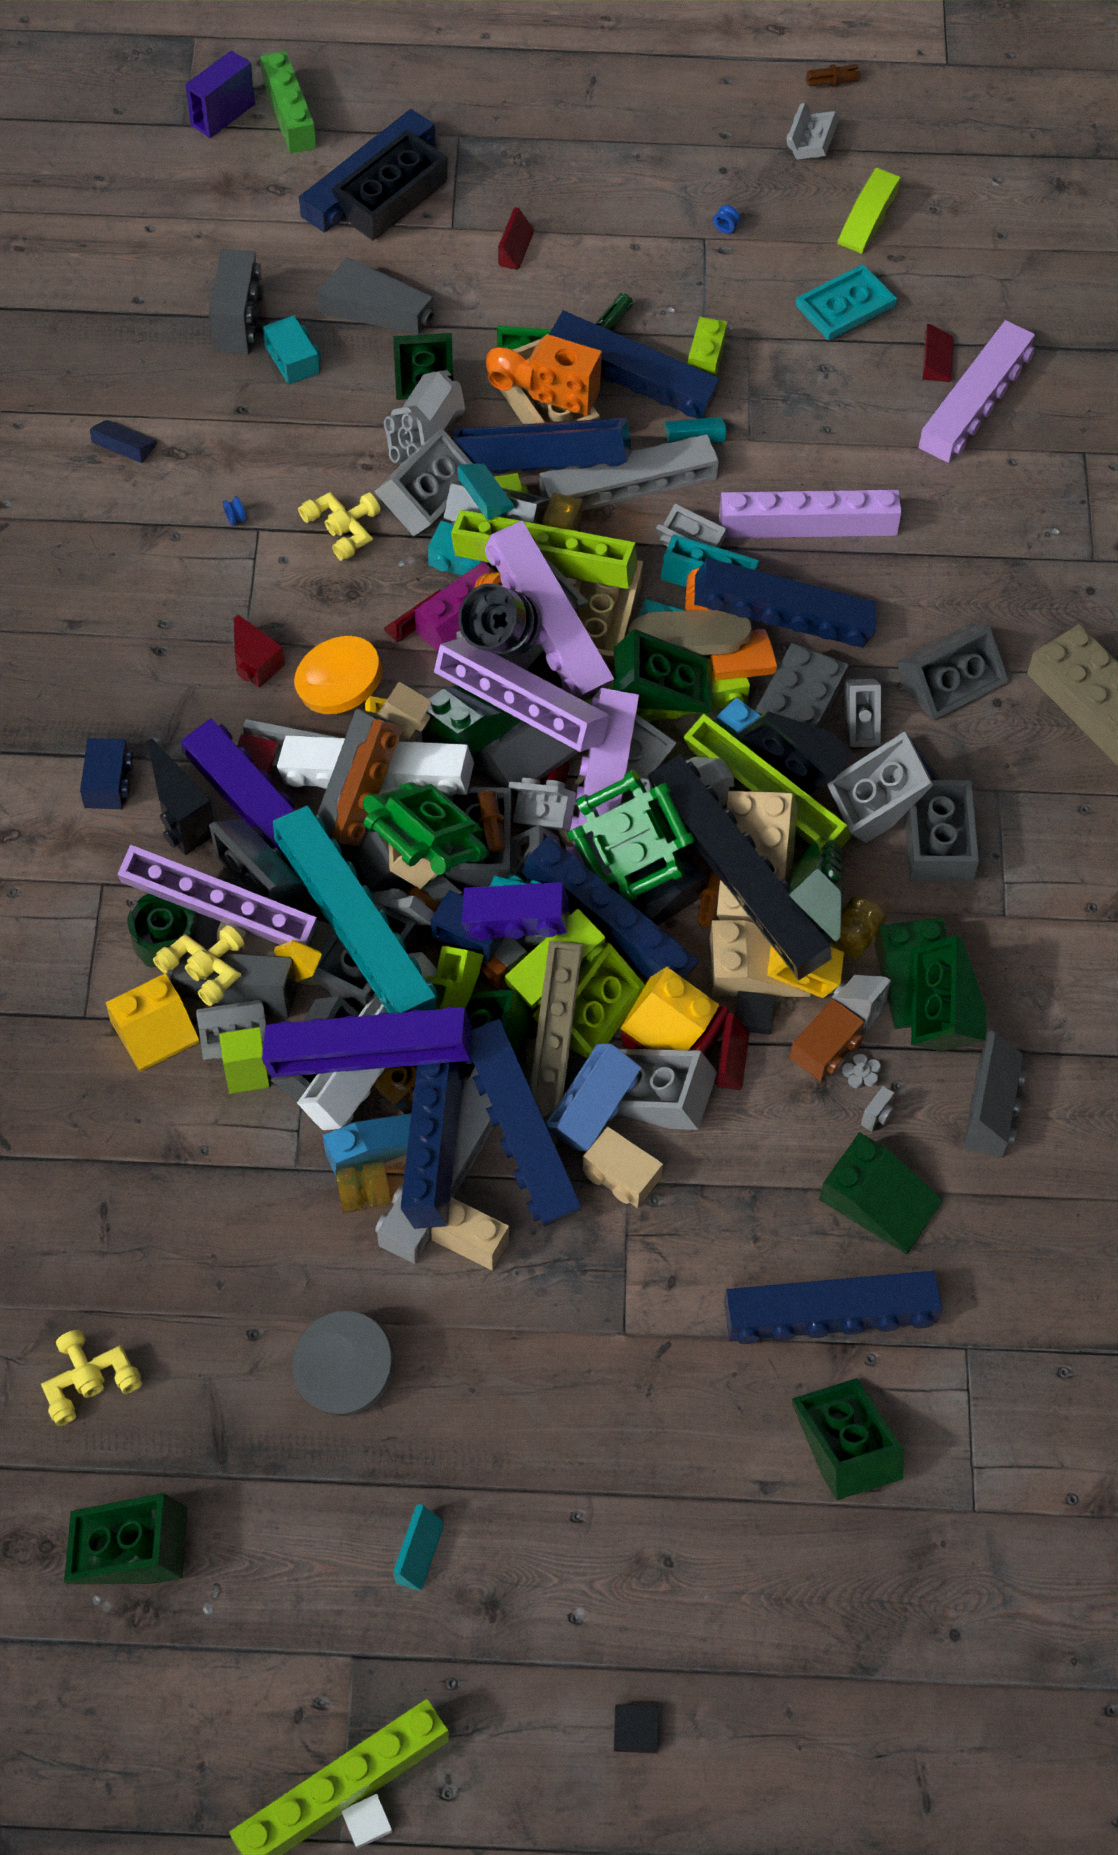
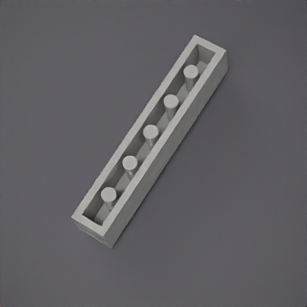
[539,434,719,518]
[375,1068,495,1264]

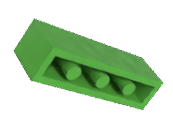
[260,51,316,154]

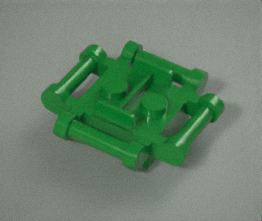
[567,770,696,903]
[363,782,487,875]

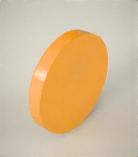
[294,636,383,714]

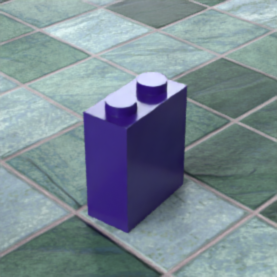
[185,50,255,138]

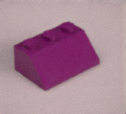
[415,561,495,652]

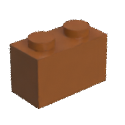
[789,999,865,1081]

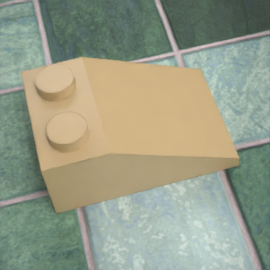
[709,920,811,997]

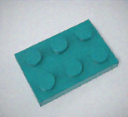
[795,264,897,341]

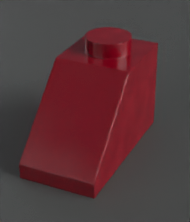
[234,615,285,688]

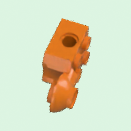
[485,334,602,416]

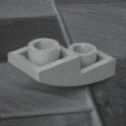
[373,888,435,925]

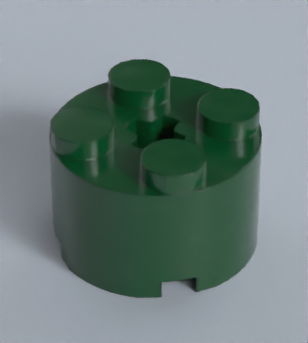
[127,893,197,968]

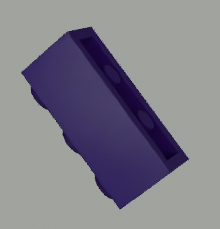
[462,882,569,941]

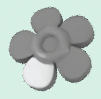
[842,1054,881,1088]

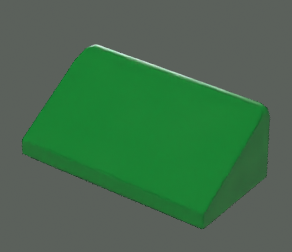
[497,325,552,350]

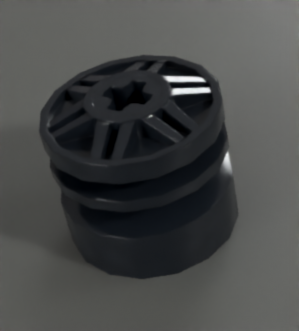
[458,584,542,657]

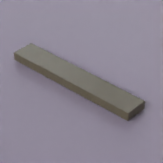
[530,940,583,1146]

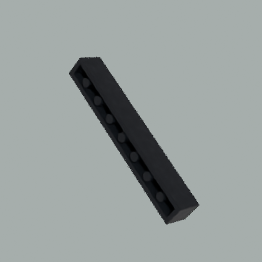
[648,754,833,981]

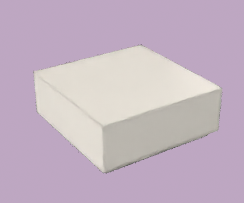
[342,1794,392,1849]

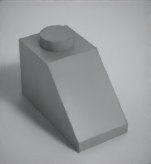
[844,678,881,747]
[832,975,891,1035]

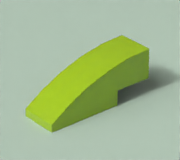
[837,168,901,254]
[426,946,484,1010]

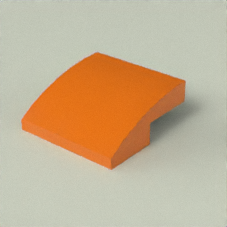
[707,629,777,680]

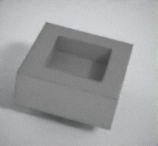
[861,1086,894,1132]

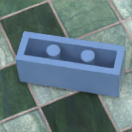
[545,1044,642,1151]

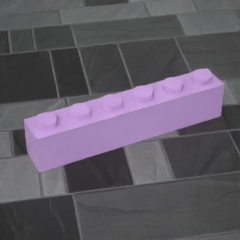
[919,320,1036,463]
[719,490,901,538]
[485,520,614,701]
[434,637,610,752]
[566,688,639,875]
[117,844,318,946]

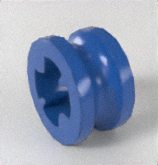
[713,205,741,234]
[223,496,246,526]

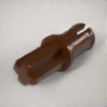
[806,64,860,87]
[477,790,505,853]
[697,868,720,928]

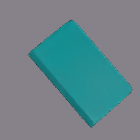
[664,417,726,443]
[457,464,514,521]
[393,1503,443,1590]

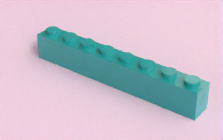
[273,805,438,1014]

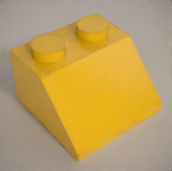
[620,966,719,1050]
[105,973,200,1072]

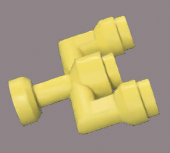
[298,492,381,561]
[153,925,244,1006]
[41,1330,142,1426]

